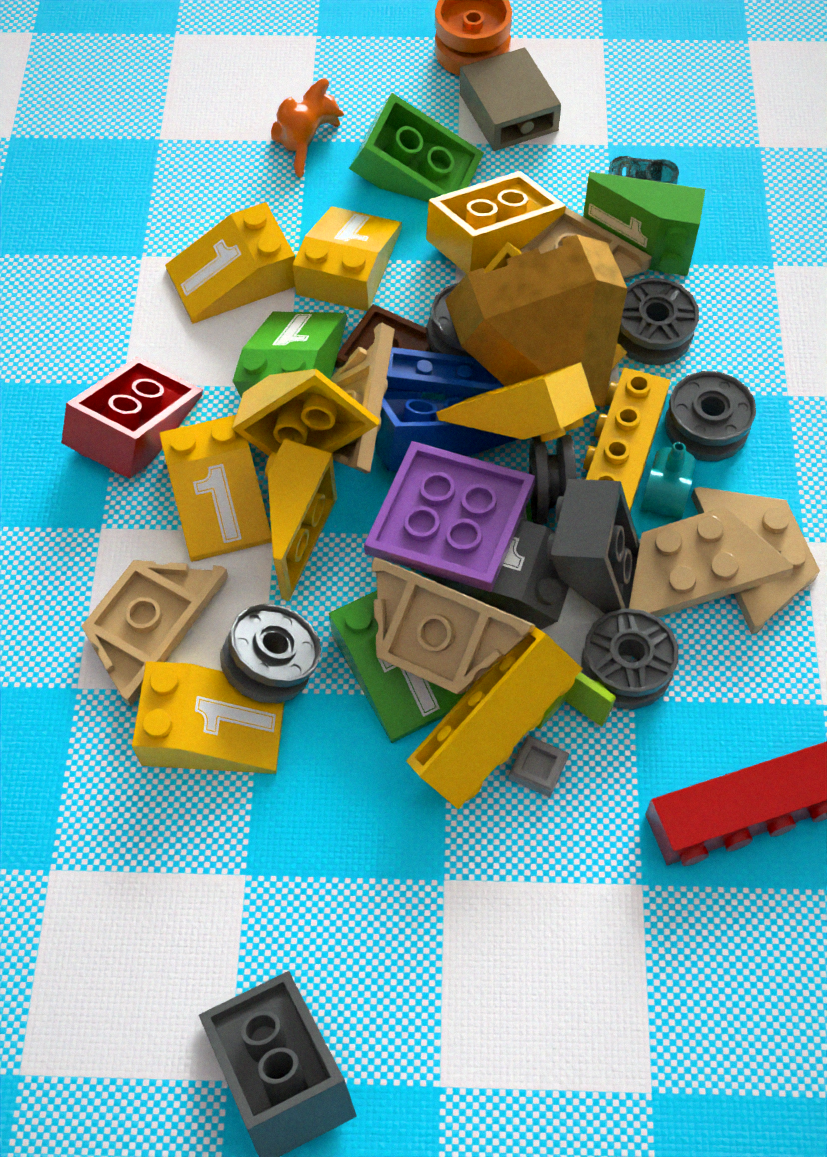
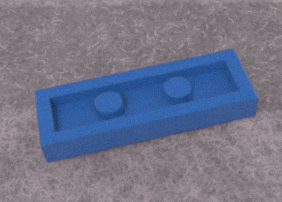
[386,347,504,398]

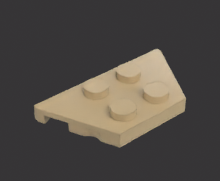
[520,207,652,279]
[330,323,395,474]
[691,487,820,634]
[629,506,793,617]
[372,557,536,694]
[81,560,229,707]

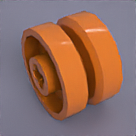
[435,0,513,76]

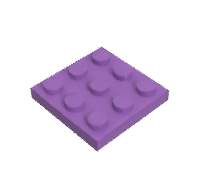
[364,441,535,592]

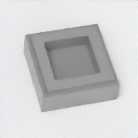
[508,735,569,798]

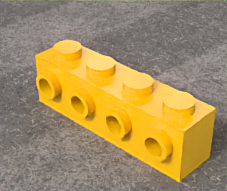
[583,367,671,513]
[406,627,583,809]

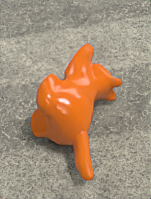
[271,78,344,177]

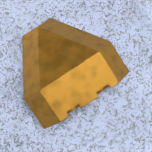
[445,234,628,407]

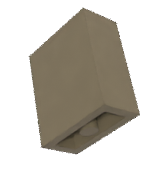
[460,47,561,151]

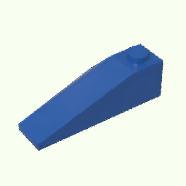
[375,389,519,473]

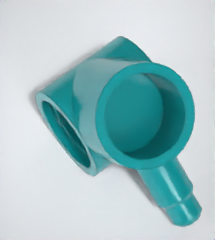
[641,442,696,519]

